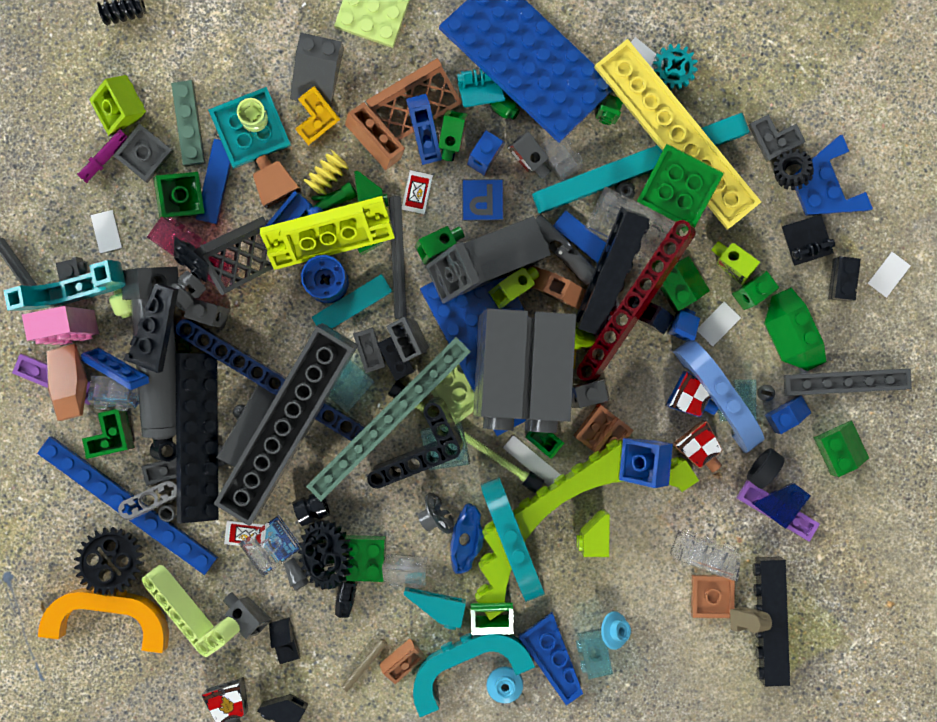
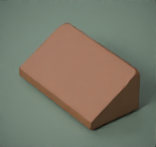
[379,639,427,684]

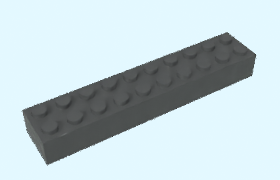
[214,323,359,526]

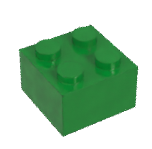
[345,535,386,582]

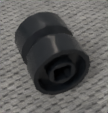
[292,493,330,527]

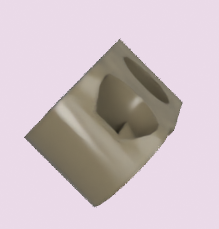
[730,606,772,633]

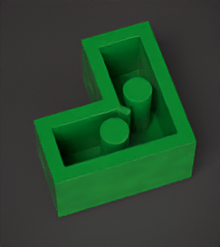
[82,408,135,459]

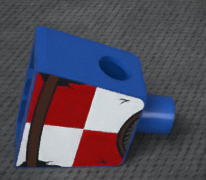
[665,371,719,417]

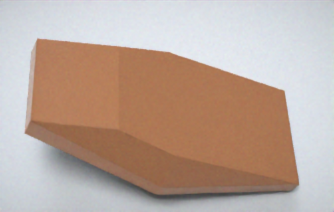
[47,344,88,421]

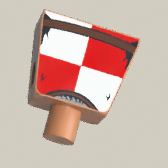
[672,420,723,473]

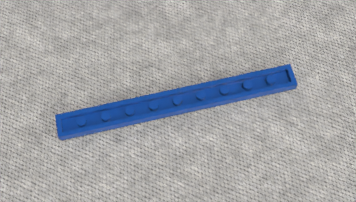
[37,436,218,575]

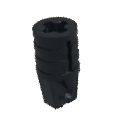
[335,581,358,618]

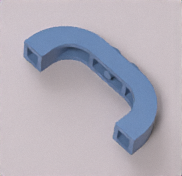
[673,341,765,453]

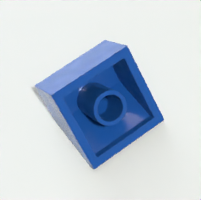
[619,438,673,488]

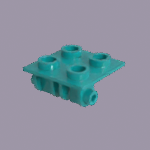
[457,68,505,108]

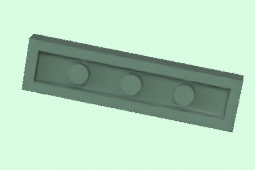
[171,80,205,166]

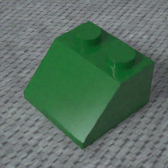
[153,172,204,220]
[660,256,710,312]
[814,420,869,477]

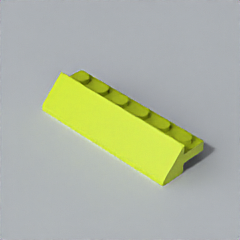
[260,196,395,270]

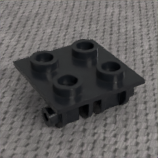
[782,214,835,266]
[174,237,215,283]

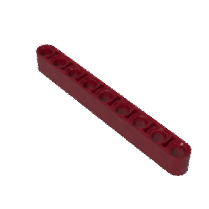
[577,220,696,382]

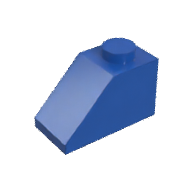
[668,308,700,342]
[765,395,811,434]

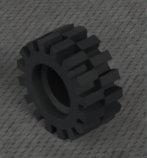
[774,149,814,190]

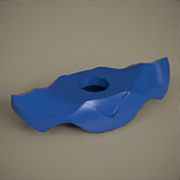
[450,503,484,574]

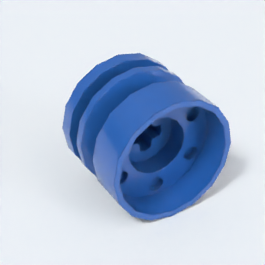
[301,255,349,304]

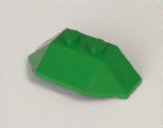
[764,287,827,371]

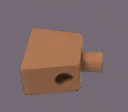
[253,155,301,209]

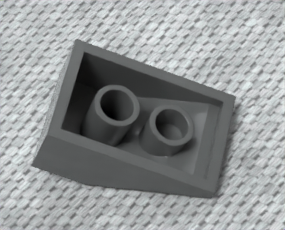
[290,32,344,107]

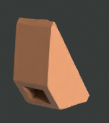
[531,265,586,310]

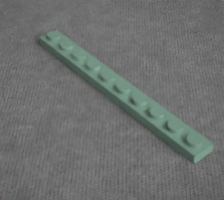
[306,337,471,501]

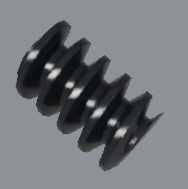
[97,0,146,26]

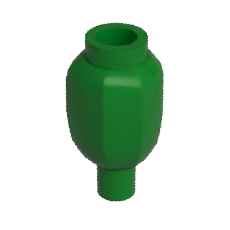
[490,96,520,120]

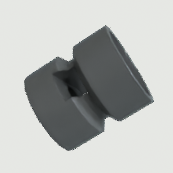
[170,271,206,311]

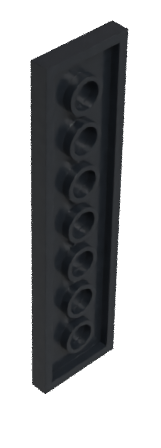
[175,353,219,523]

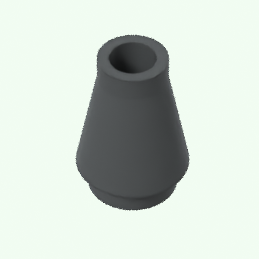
[283,558,309,591]

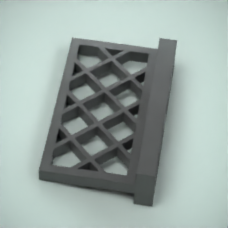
[193,216,273,296]

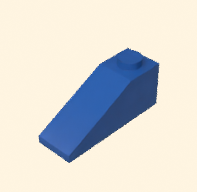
[406,94,442,165]

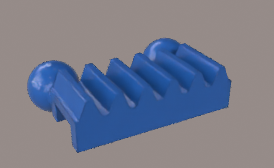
[265,191,323,227]

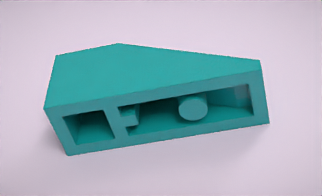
[404,587,466,630]

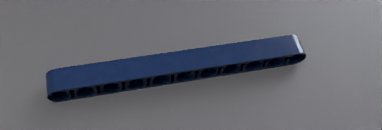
[176,320,366,441]

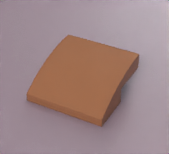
[573,403,634,452]

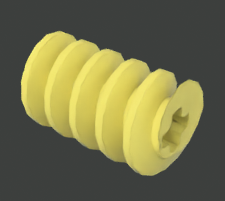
[303,150,349,195]

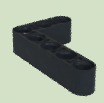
[367,397,464,489]

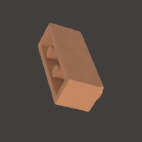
[345,102,405,171]

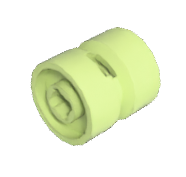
[237,98,268,132]

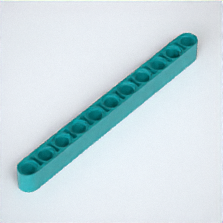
[532,113,750,214]

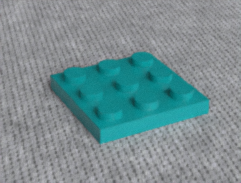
[208,87,291,169]

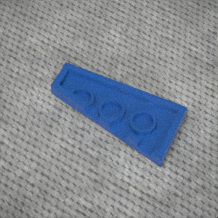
[518,612,583,706]

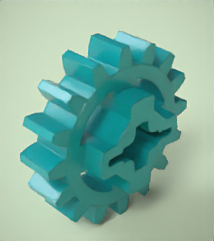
[652,44,698,91]

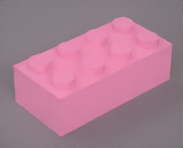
[22,306,99,345]

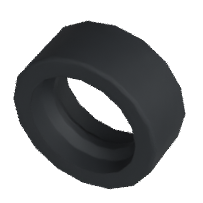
[747,448,785,489]

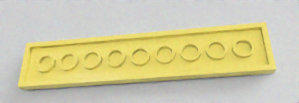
[594,39,761,230]

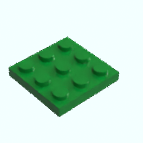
[637,144,724,228]

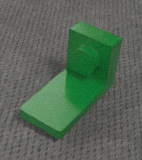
[596,95,623,125]

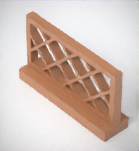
[366,58,462,141]

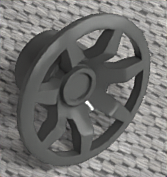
[418,493,454,534]

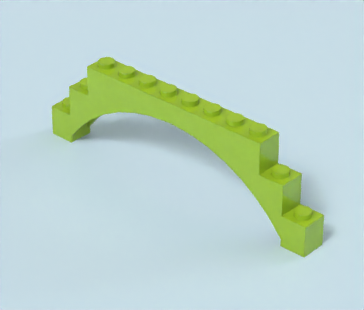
[475,439,699,620]

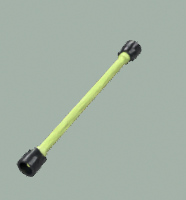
[388,381,545,494]

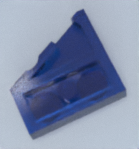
[752,482,811,529]

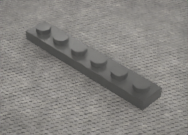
[784,368,912,396]

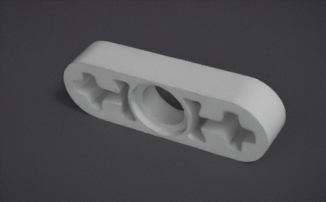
[118,481,177,520]

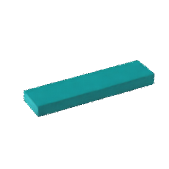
[311,274,393,329]

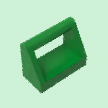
[471,602,513,635]

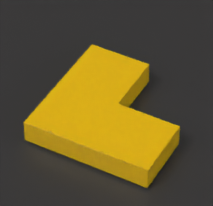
[295,86,340,145]

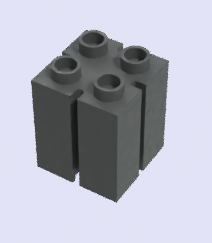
[473,308,576,433]

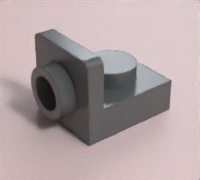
[56,257,88,282]

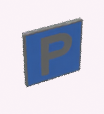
[462,179,504,221]

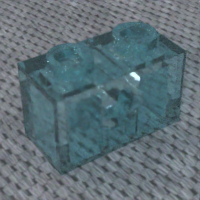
[575,628,613,679]

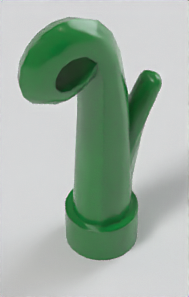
[303,182,357,217]

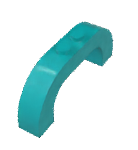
[3,260,126,311]
[480,477,545,602]
[413,633,535,718]

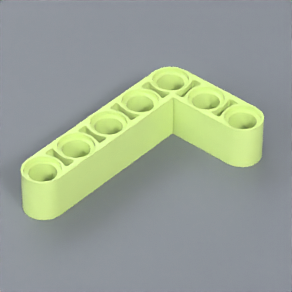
[142,565,240,657]

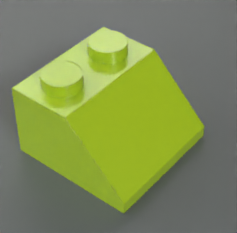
[89,75,146,136]
[576,509,610,557]

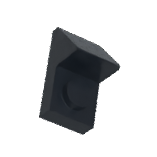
[269,617,301,664]

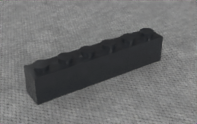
[576,207,650,335]
[753,556,790,687]

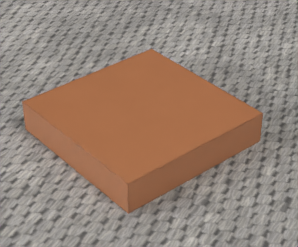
[691,575,735,618]

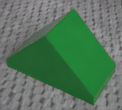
[525,431,564,459]

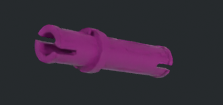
[77,129,128,183]

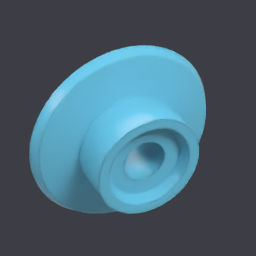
[601,611,631,650]
[486,667,523,704]

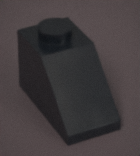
[632,297,674,335]

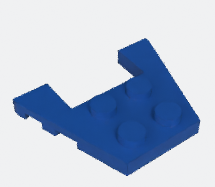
[793,134,873,215]

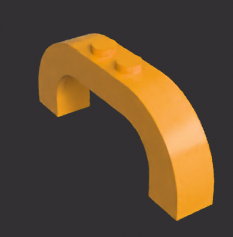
[38,588,169,653]

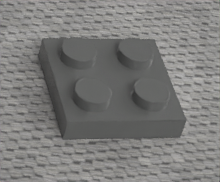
[113,123,174,183]

